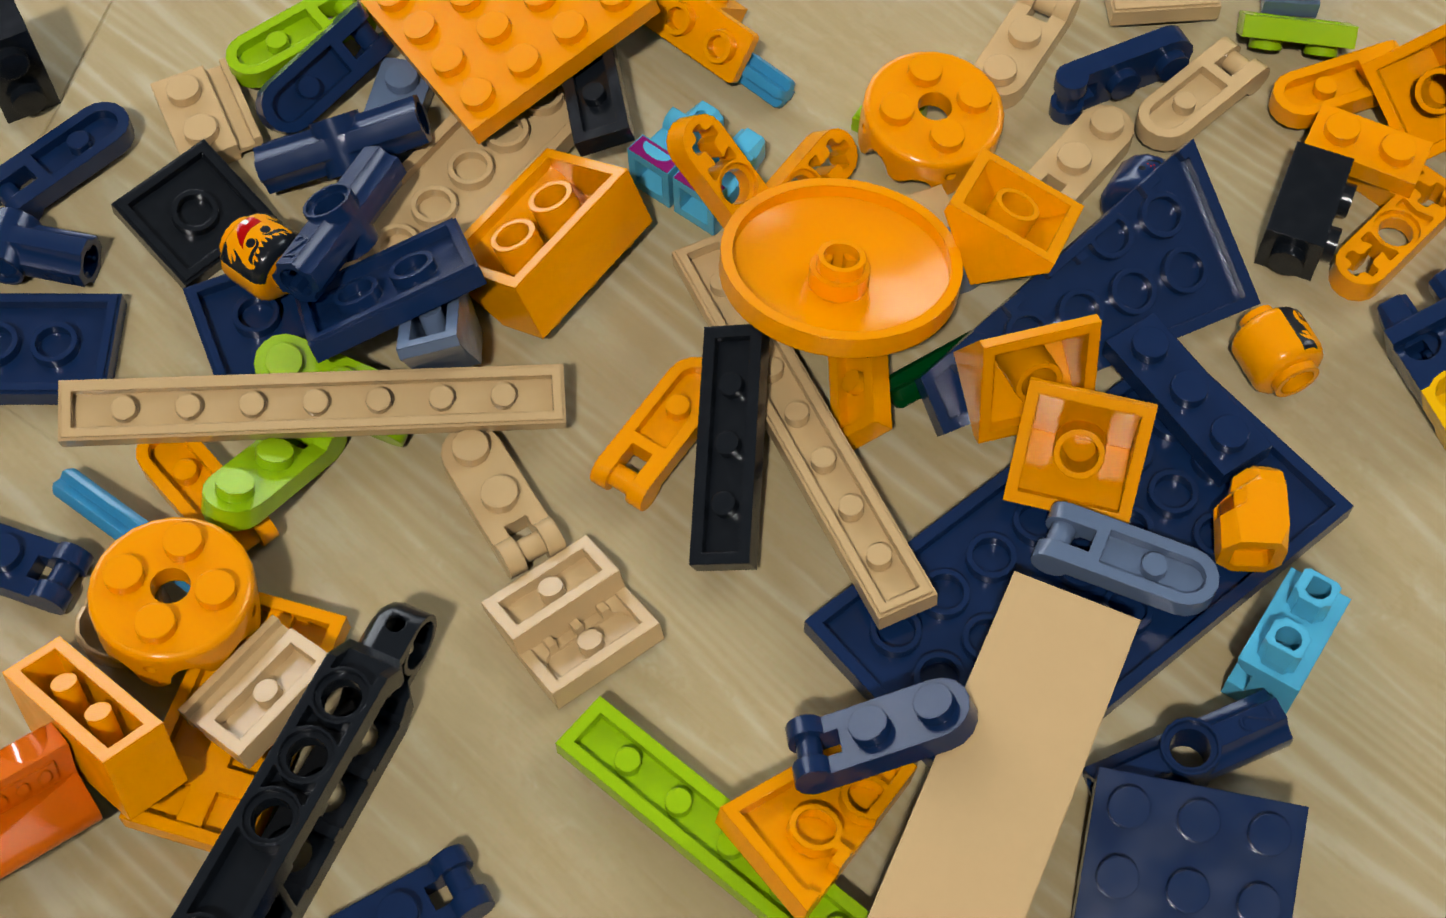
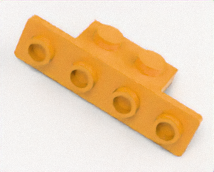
[644,0,759,83]

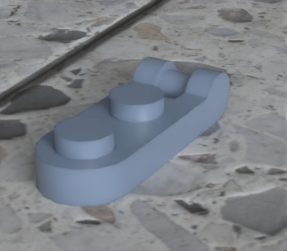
[1031,501,1220,616]

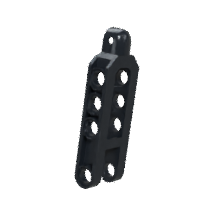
[171,602,437,918]

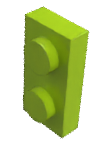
[1236,10,1359,57]

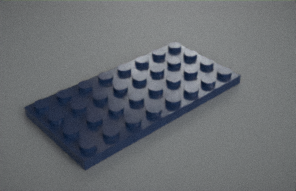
[804,374,1354,769]

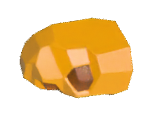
[1213,466,1290,573]

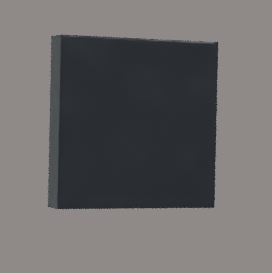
[111,139,278,289]

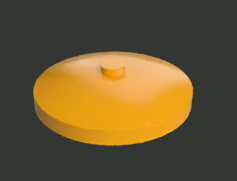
[719,178,963,358]

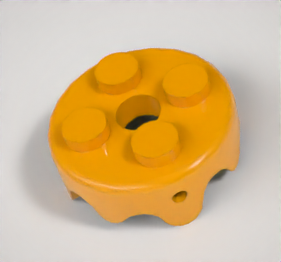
[858,51,1004,195]
[87,517,261,687]

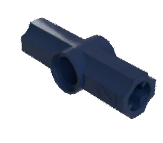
[253,94,433,194]
[272,146,407,302]
[0,207,102,287]
[1082,689,1293,798]

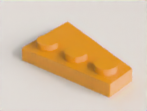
[715,745,917,918]

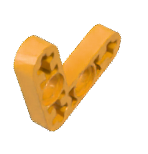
[666,114,858,229]
[1312,122,1446,302]

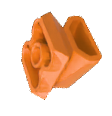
[0,722,103,880]

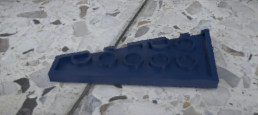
[914,139,1261,437]

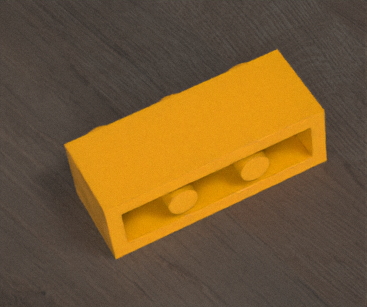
[2,636,188,821]

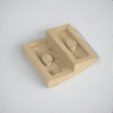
[481,535,665,710]

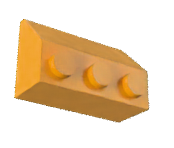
[463,148,653,339]

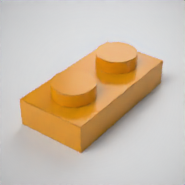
[1304,103,1433,198]
[828,355,892,451]

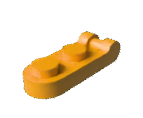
[1268,40,1399,129]
[590,357,702,511]
[136,442,280,552]

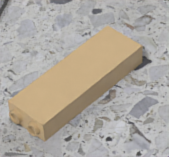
[867,571,1141,918]

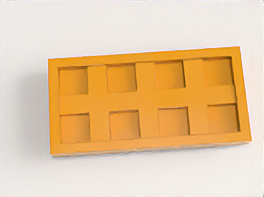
[119,592,351,852]

